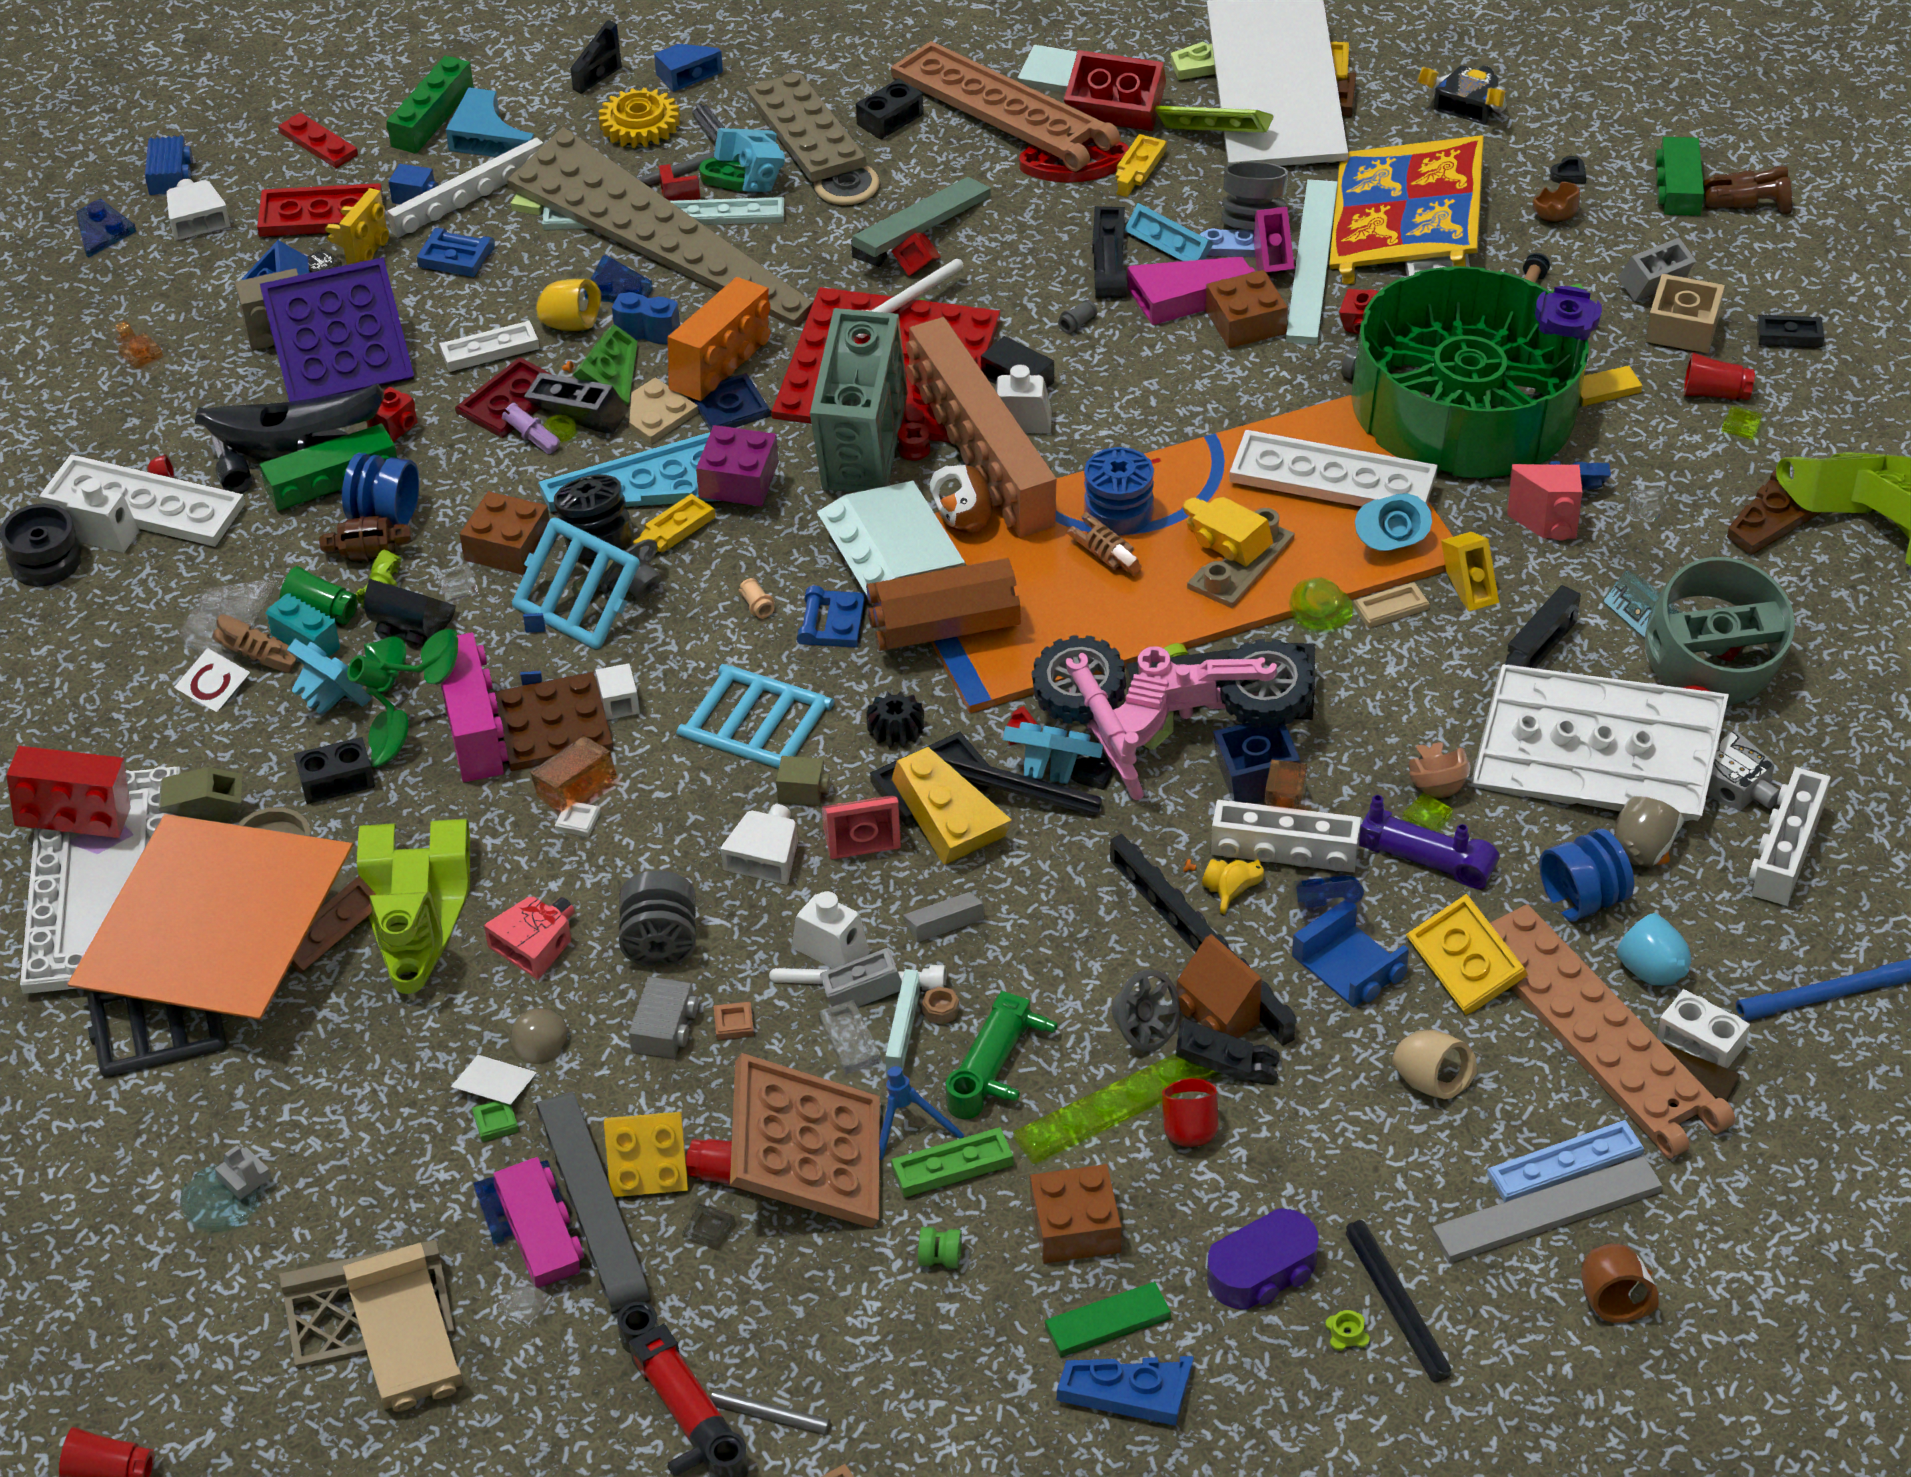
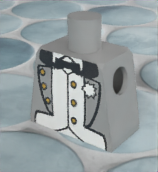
[1707,730,1780,811]

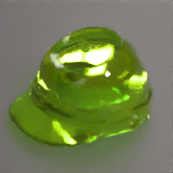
[1289,577,1353,630]

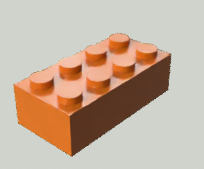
[667,277,771,401]

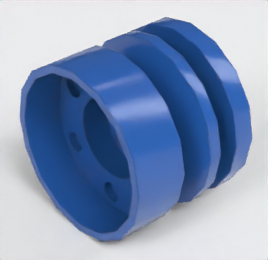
[1084,447,1154,536]
[342,452,420,527]
[1539,829,1635,921]

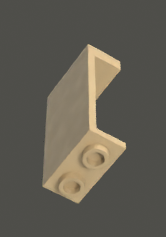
[343,1242,463,1412]

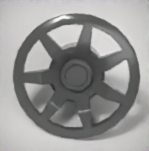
[600,539,661,600]
[1112,969,1180,1052]

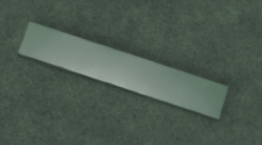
[852,177,991,257]

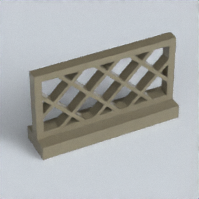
[279,1240,455,1369]

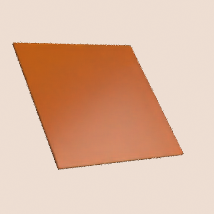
[67,814,354,1020]

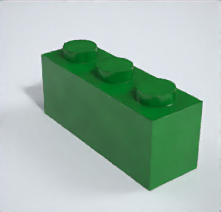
[1654,137,1704,216]

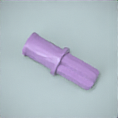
[502,403,560,454]

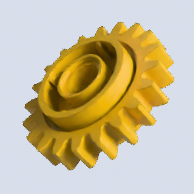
[599,88,680,148]

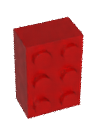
[1064,50,1166,131]
[6,746,131,838]

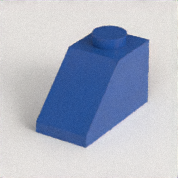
[654,44,723,92]

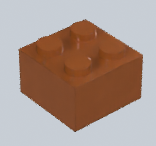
[1205,270,1288,348]
[460,491,550,575]
[1030,1164,1121,1264]

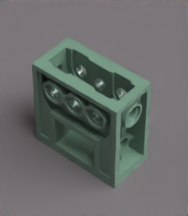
[810,308,908,492]

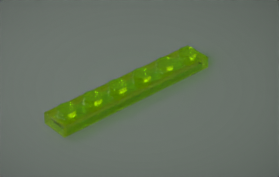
[1013,1053,1221,1164]

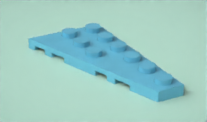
[539,432,721,512]

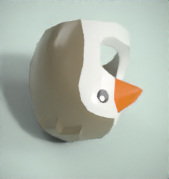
[1614,796,1684,868]

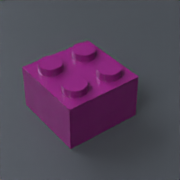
[696,425,779,506]

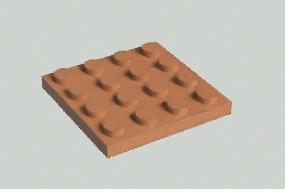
[730,1053,880,1228]

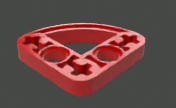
[1019,138,1129,183]

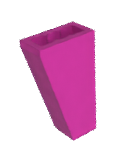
[1127,257,1256,325]

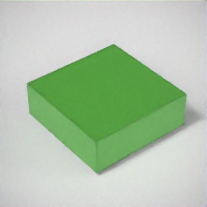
[472,1101,519,1142]

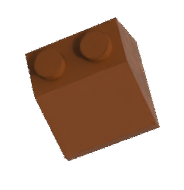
[1177,934,1262,1038]

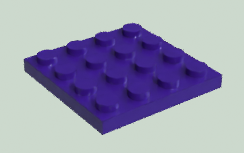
[260,257,414,402]

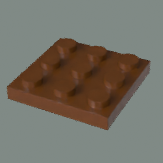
[494,671,614,771]

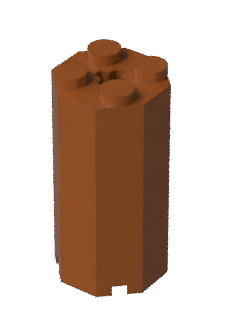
[866,558,1021,651]

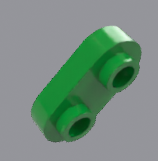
[699,158,745,191]

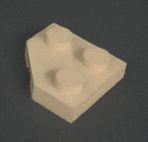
[629,377,699,444]

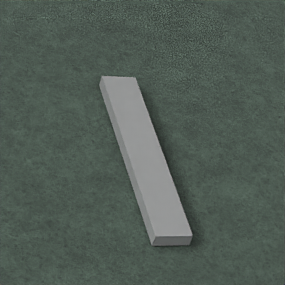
[1432,1156,1663,1263]

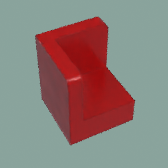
[658,164,701,201]
[891,233,941,276]

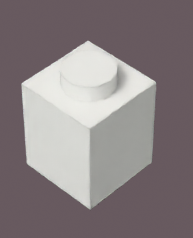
[595,663,640,720]

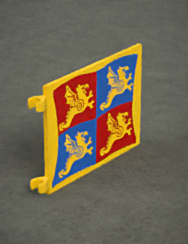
[1329,135,1484,285]

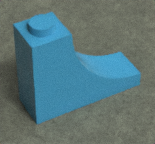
[446,88,534,157]

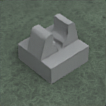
[215,1145,271,1200]

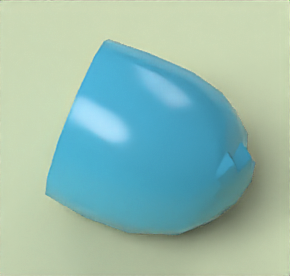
[1616,913,1691,986]

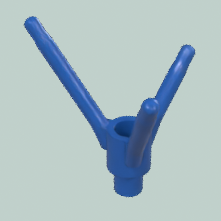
[879,1066,964,1160]

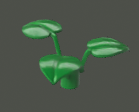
[347,629,458,768]

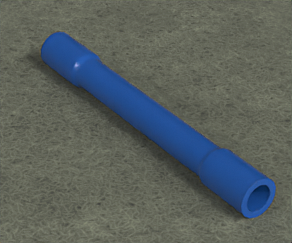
[1736,959,1911,1022]

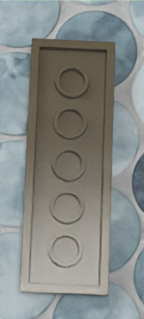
[746,72,867,182]

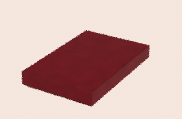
[455,357,553,438]

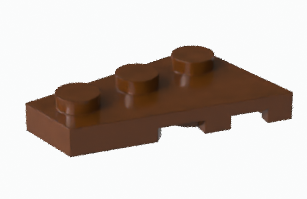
[1727,469,1822,555]

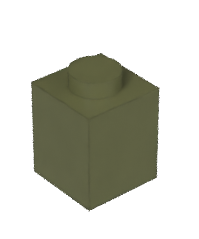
[776,756,830,806]

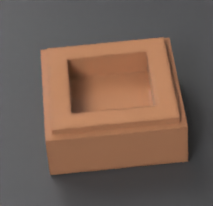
[713,1002,754,1040]

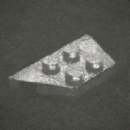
[178,579,280,664]

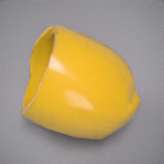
[536,279,601,331]

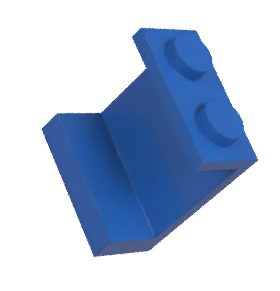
[1292,898,1409,1008]

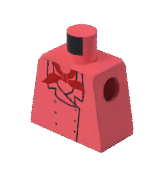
[484,897,575,980]

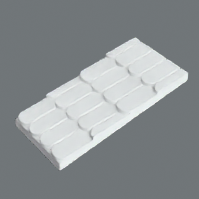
[1470,664,1729,821]

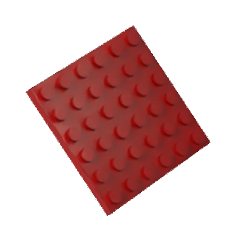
[771,287,1000,443]

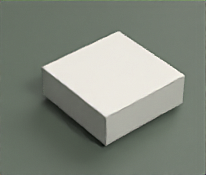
[555,800,601,837]

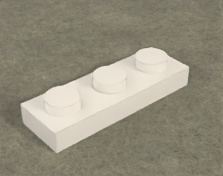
[439,321,539,372]

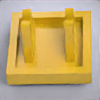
[325,188,389,265]
[604,1111,688,1197]

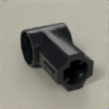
[1094,235,1126,298]

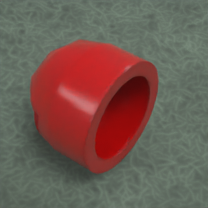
[147,454,174,478]

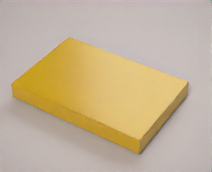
[1406,894,1528,1015]

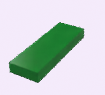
[1045,1281,1171,1358]

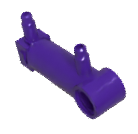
[1359,795,1500,890]

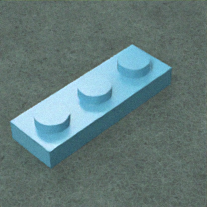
[1124,203,1214,261]

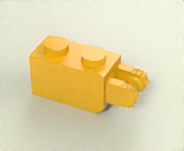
[1182,497,1273,567]

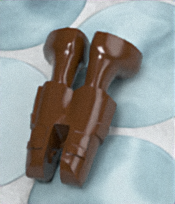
[1703,165,1792,214]

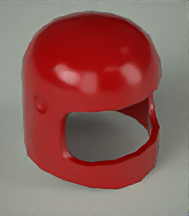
[1162,1078,1219,1147]

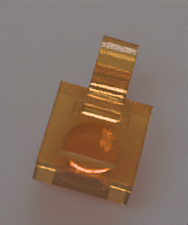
[113,320,163,369]

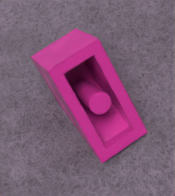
[1254,207,1295,272]

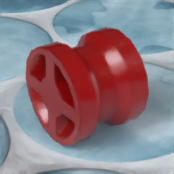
[897,422,930,461]

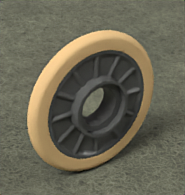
[814,166,879,205]

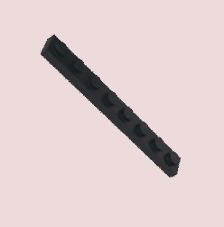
[1110,833,1297,1046]

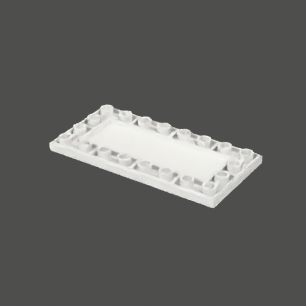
[1207,0,1348,166]
[20,766,181,994]

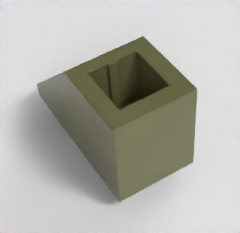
[159,767,242,823]

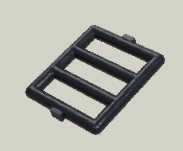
[87,991,226,1078]

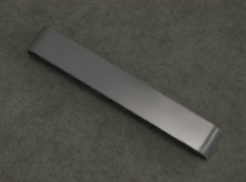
[536,1091,649,1313]

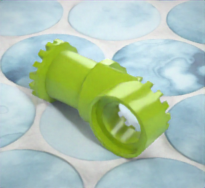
[356,549,402,608]

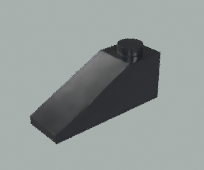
[524,373,629,434]

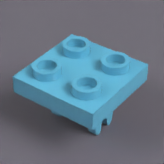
[287,639,372,714]
[1003,722,1103,784]

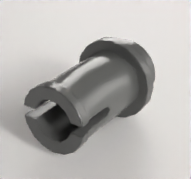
[1058,300,1097,334]

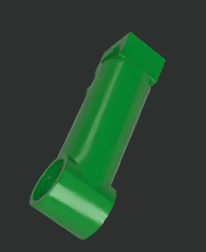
[945,990,1058,1119]

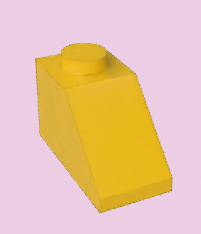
[1441,532,1499,611]

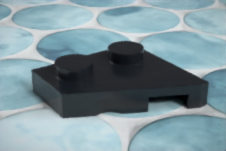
[570,20,622,94]

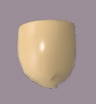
[1392,1029,1477,1099]

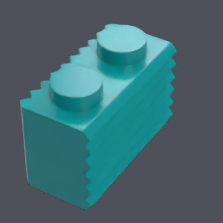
[265,593,340,658]

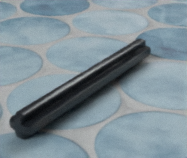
[935,751,1102,816]
[1346,1220,1451,1383]

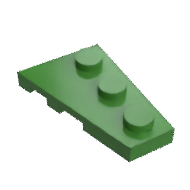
[572,324,638,405]

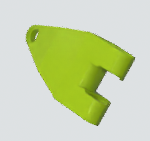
[1776,452,1911,566]
[357,819,470,994]

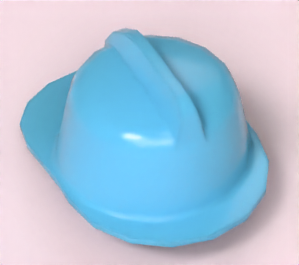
[1355,493,1432,551]

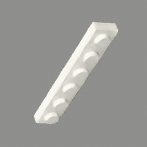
[387,137,544,238]

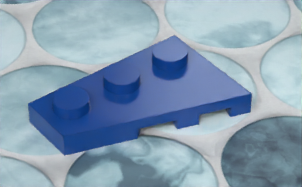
[1056,1356,1194,1426]

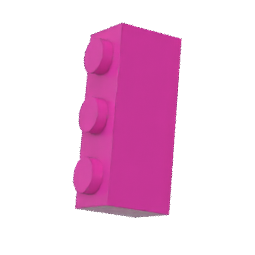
[493,1156,584,1289]

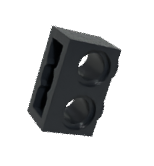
[856,78,924,140]
[294,737,375,804]

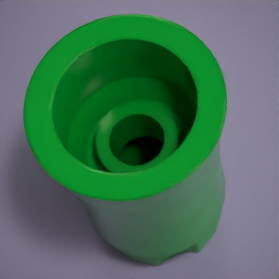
[279,566,358,625]

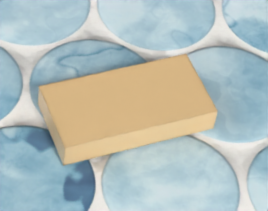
[1353,582,1430,628]

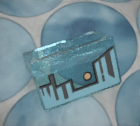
[1603,569,1683,639]

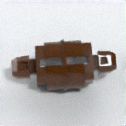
[319,516,413,562]

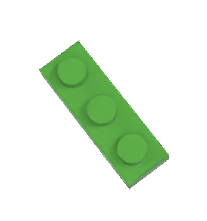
[891,1127,1014,1198]

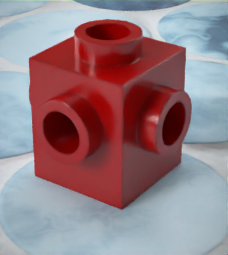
[1339,289,1379,334]
[366,387,418,442]

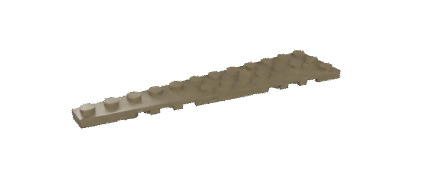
[507,127,813,327]

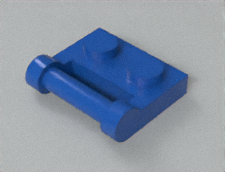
[416,228,495,277]
[797,585,866,647]

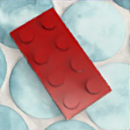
[257,183,383,237]

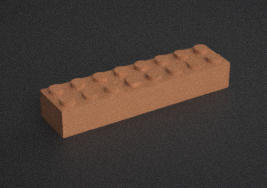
[906,317,1057,538]

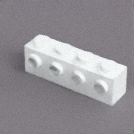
[1748,767,1830,906]
[1211,799,1361,873]

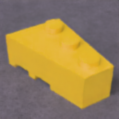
[892,747,1012,865]

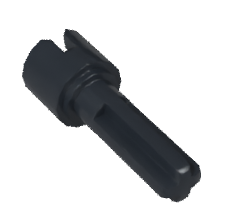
[211,434,252,494]

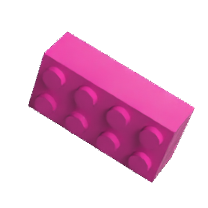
[440,632,508,782]

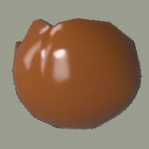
[1532,182,1580,222]

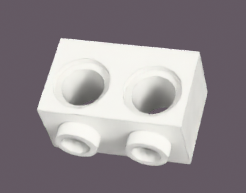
[1657,989,1750,1068]

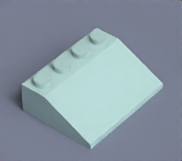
[817,481,967,605]

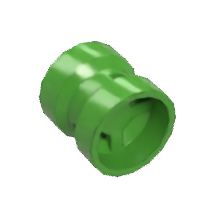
[918,1226,962,1269]

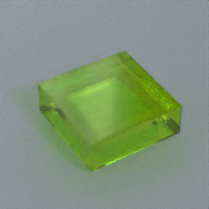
[1721,406,1763,440]
[1402,792,1453,832]

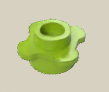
[1325,1310,1370,1351]

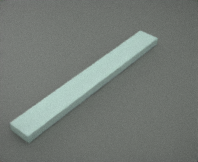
[1286,179,1337,345]
[542,197,784,230]

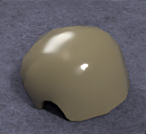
[511,1008,568,1064]

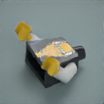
[1417,65,1507,125]

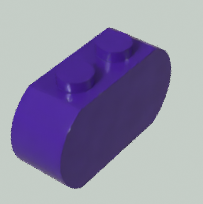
[1207,1208,1319,1309]

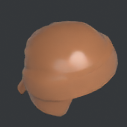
[1409,742,1471,799]

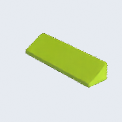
[1155,106,1274,133]

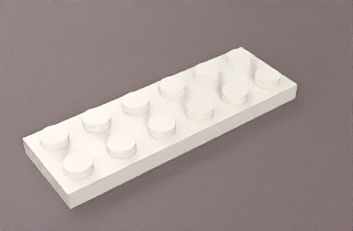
[1229,430,1438,507]
[39,455,245,547]

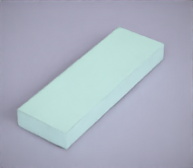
[885,969,920,1077]

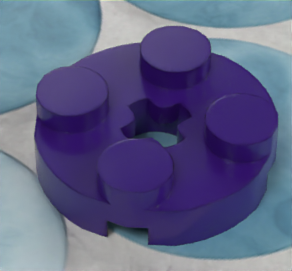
[1535,286,1602,340]

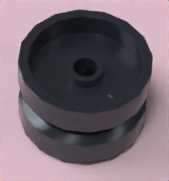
[0,503,82,587]

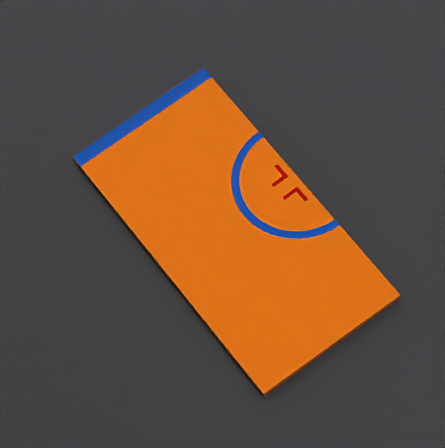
[930,395,1453,713]

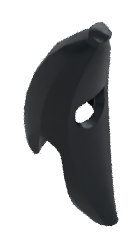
[195,383,384,461]

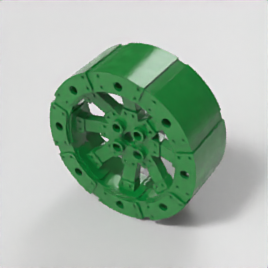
[1351,266,1589,478]

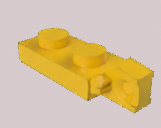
[1115,134,1167,197]
[633,494,716,553]

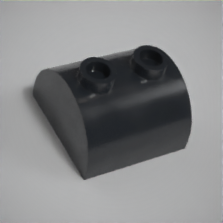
[364,578,456,645]

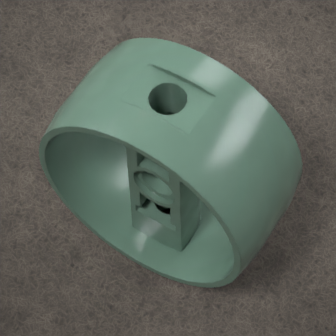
[1645,557,1795,705]

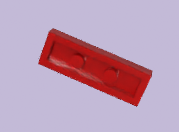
[278,112,358,169]

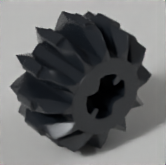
[866,690,925,749]

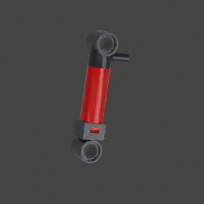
[617,1302,749,1477]

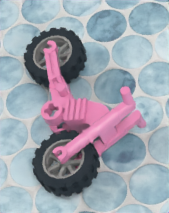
[1032,635,1314,800]

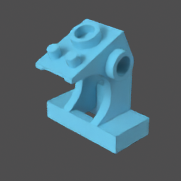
[714,128,785,192]

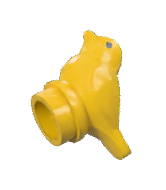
[1202,859,1264,915]

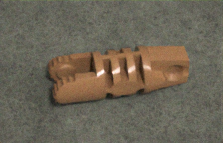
[1067,511,1142,576]
[212,614,297,673]

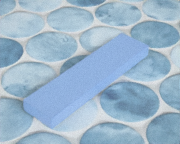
[1487,1120,1644,1202]

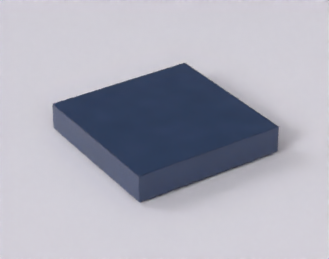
[689,373,771,432]

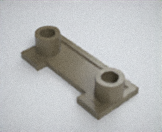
[1187,508,1295,608]

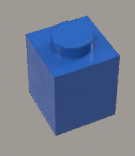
[388,164,438,204]

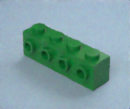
[386,55,474,154]
[259,423,397,511]

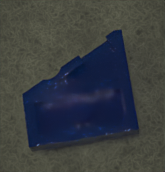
[76,198,137,258]
[584,255,653,303]

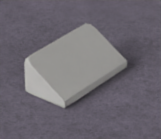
[903,892,984,942]
[820,947,902,1013]

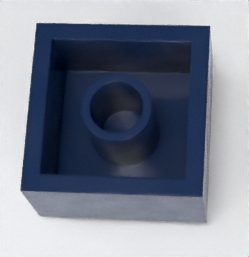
[1213,723,1304,804]

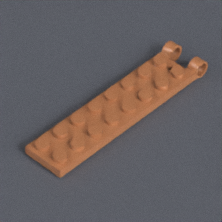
[891,41,1120,172]
[1490,904,1735,1159]

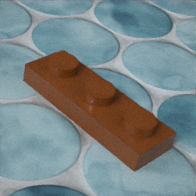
[291,876,376,973]

